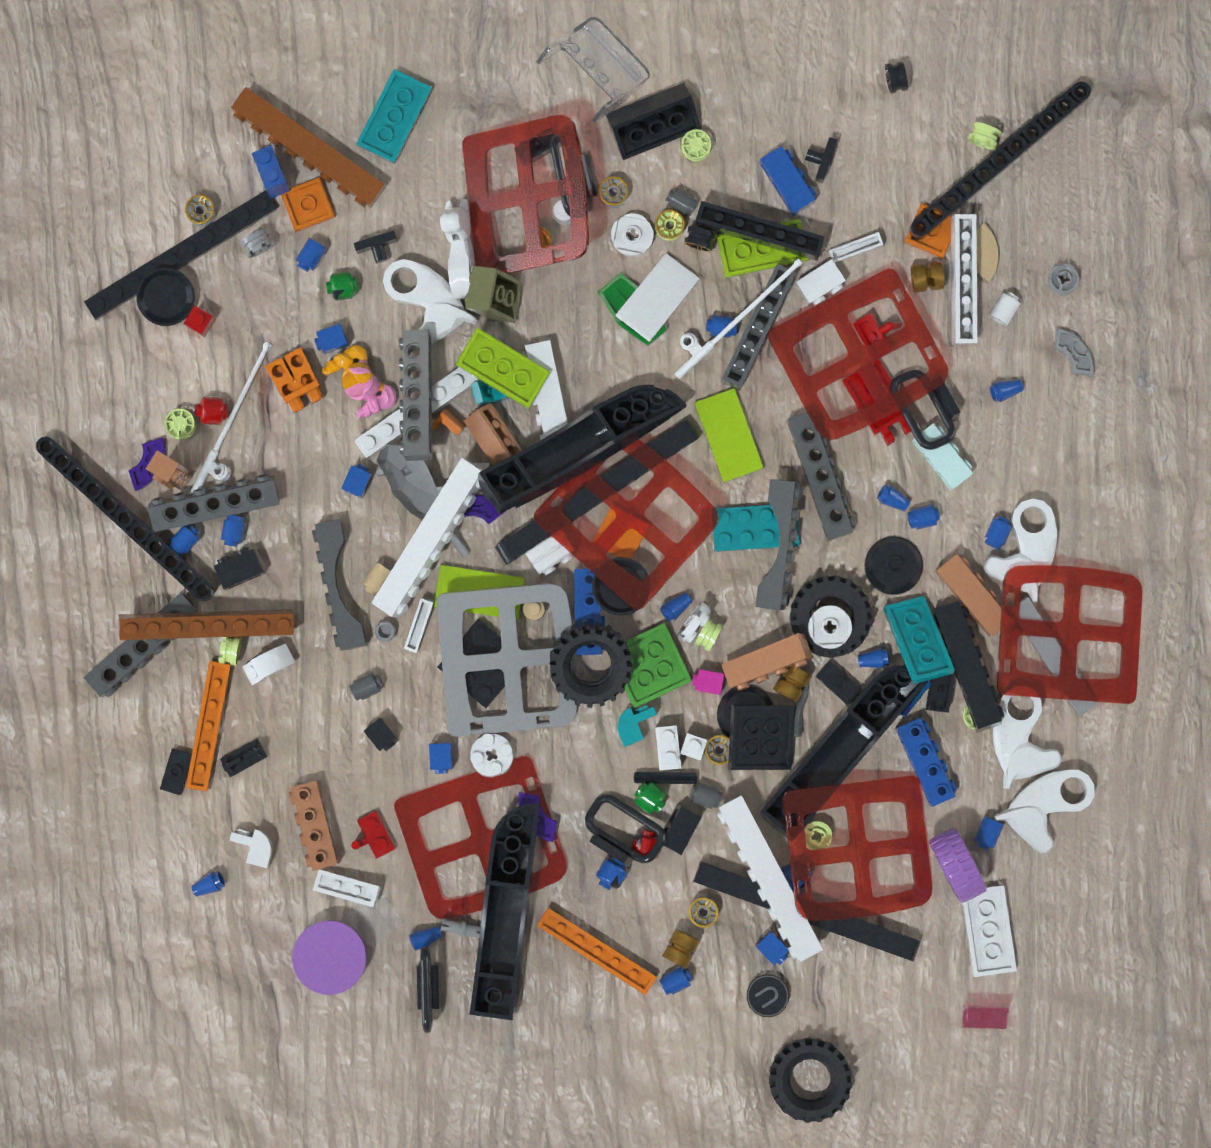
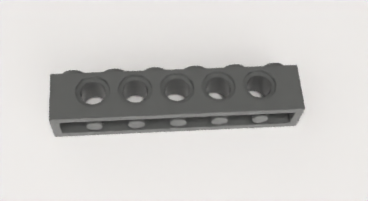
[721,264,796,391]
[399,329,432,461]
[787,411,855,542]
[148,474,280,532]
[83,593,199,697]

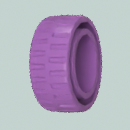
[929,828,987,903]

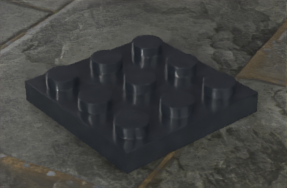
[437,618,505,708]
[728,705,795,770]

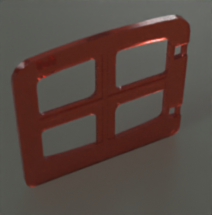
[462,115,589,274]
[768,269,948,440]
[534,439,718,610]
[997,565,1142,704]
[394,756,567,919]
[783,776,932,921]

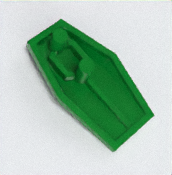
[598,273,666,346]

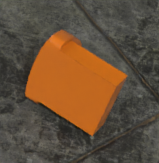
[432,409,467,436]

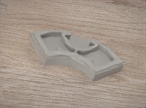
[1053,328,1094,377]

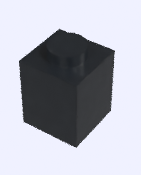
[364,718,397,752]

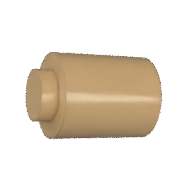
[363,562,391,596]
[523,602,545,621]

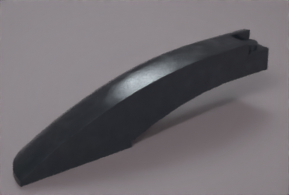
[478,385,687,514]
[760,665,929,842]
[469,803,540,1020]

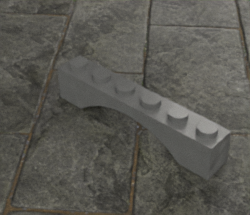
[755,479,802,610]
[312,519,367,651]

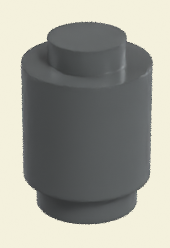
[665,187,698,216]
[349,672,383,701]
[689,782,722,809]

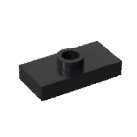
[816,661,862,706]
[160,748,192,795]

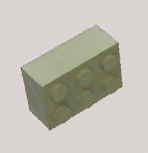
[465,266,523,323]

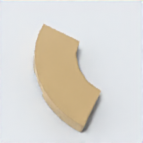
[976,223,999,283]

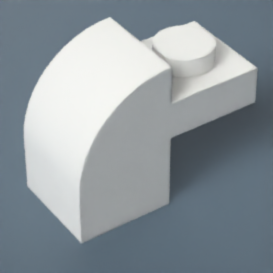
[242,644,295,685]
[229,829,273,868]

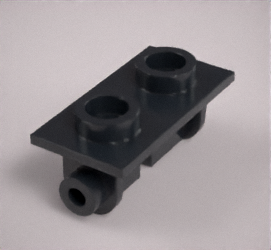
[220,738,268,778]

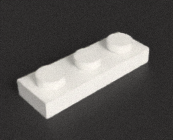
[313,870,381,908]

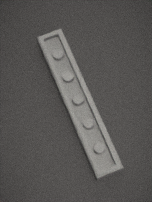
[1009,597,1097,716]

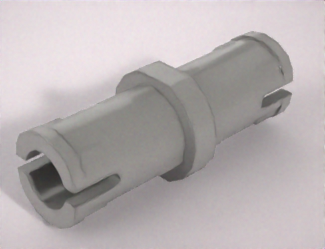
[440,918,481,938]

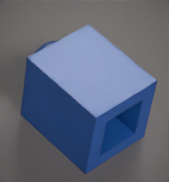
[314,324,349,354]
[341,464,373,499]
[429,743,453,774]
[755,931,789,965]

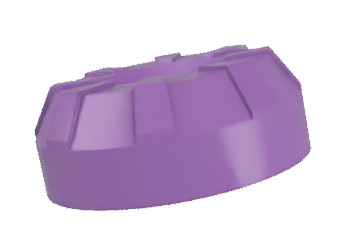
[292,920,367,995]

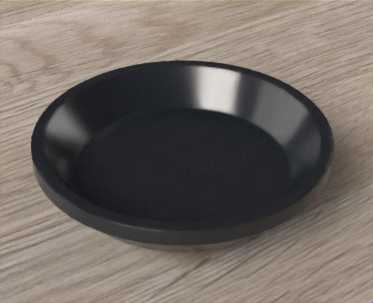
[136,268,195,326]
[864,537,923,595]
[592,557,651,616]
[717,686,773,739]

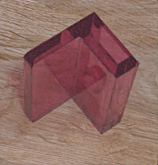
[962,1005,1009,1029]

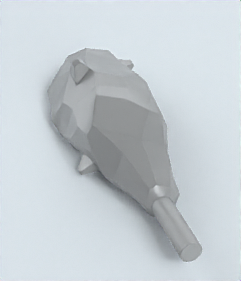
[376,444,469,557]

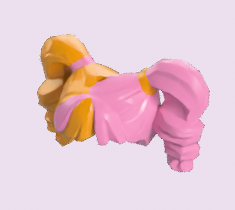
[322,345,397,419]

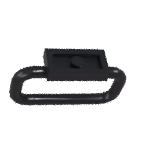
[550,135,597,219]
[889,369,961,450]
[585,794,666,867]
[416,945,440,1033]

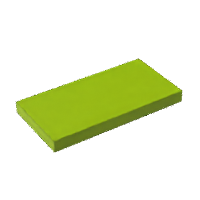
[717,219,809,278]
[455,328,550,409]
[694,388,764,483]
[434,565,525,620]

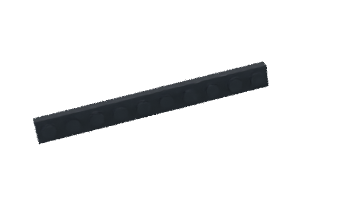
[84,191,277,320]

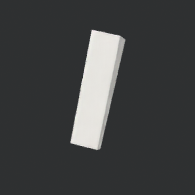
[829,232,884,263]
[404,597,435,653]

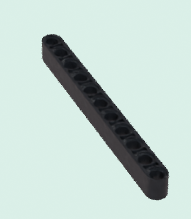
[909,81,1091,240]
[494,419,700,565]
[36,437,215,601]
[693,861,921,962]

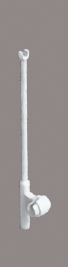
[675,259,803,379]
[190,342,272,494]

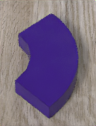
[129,438,166,491]
[464,495,506,524]
[518,792,557,842]

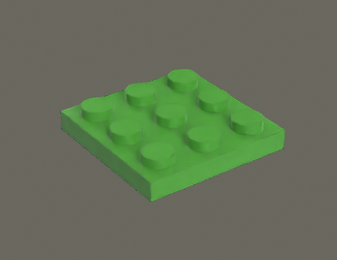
[625,623,692,708]

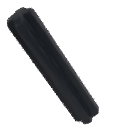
[634,772,697,784]

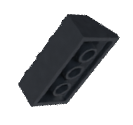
[605,83,701,160]

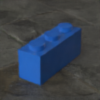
[759,146,816,216]

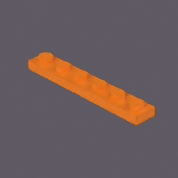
[186,661,231,792]
[536,907,657,995]

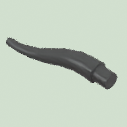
[793,684,808,737]

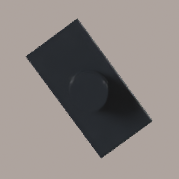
[805,137,837,183]
[353,230,398,264]

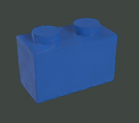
[251,145,290,199]

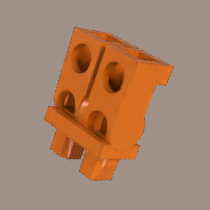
[264,347,323,413]

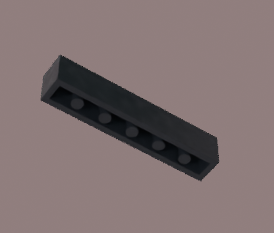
[695,201,825,261]
[933,601,1004,733]

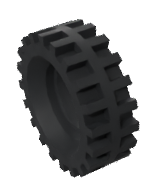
[789,575,873,658]
[549,621,633,708]
[769,1037,852,1123]

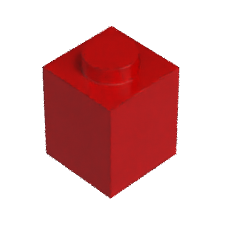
[183,305,216,338]

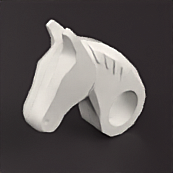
[440,199,475,300]
[383,259,477,345]
[983,499,1057,603]
[992,686,1062,789]
[993,770,1095,853]

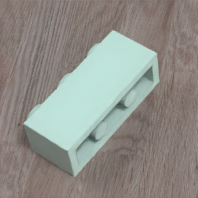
[912,423,973,491]

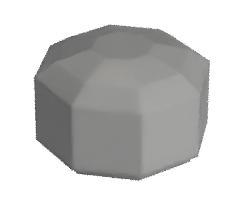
[374,621,396,642]

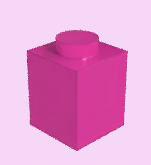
[691,669,724,695]

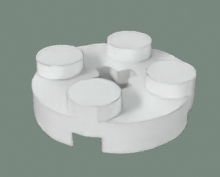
[611,213,654,257]
[677,602,711,643]
[808,606,852,649]
[470,734,514,777]

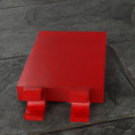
[842,359,911,446]

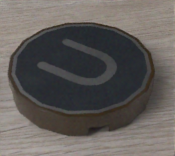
[746,974,789,1017]

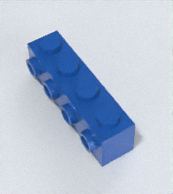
[574,569,605,656]
[895,718,957,807]

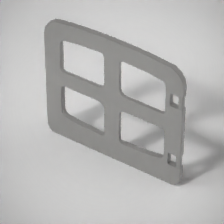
[437,583,576,737]

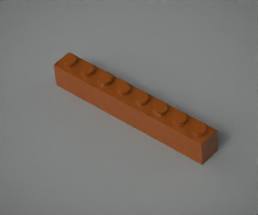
[231,87,386,208]
[118,609,294,640]

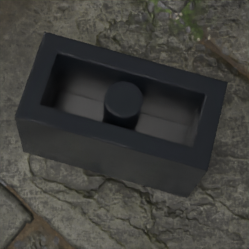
[214,547,265,590]

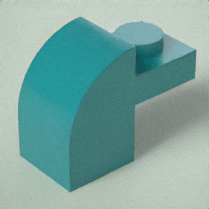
[471,381,510,406]
[617,705,657,747]

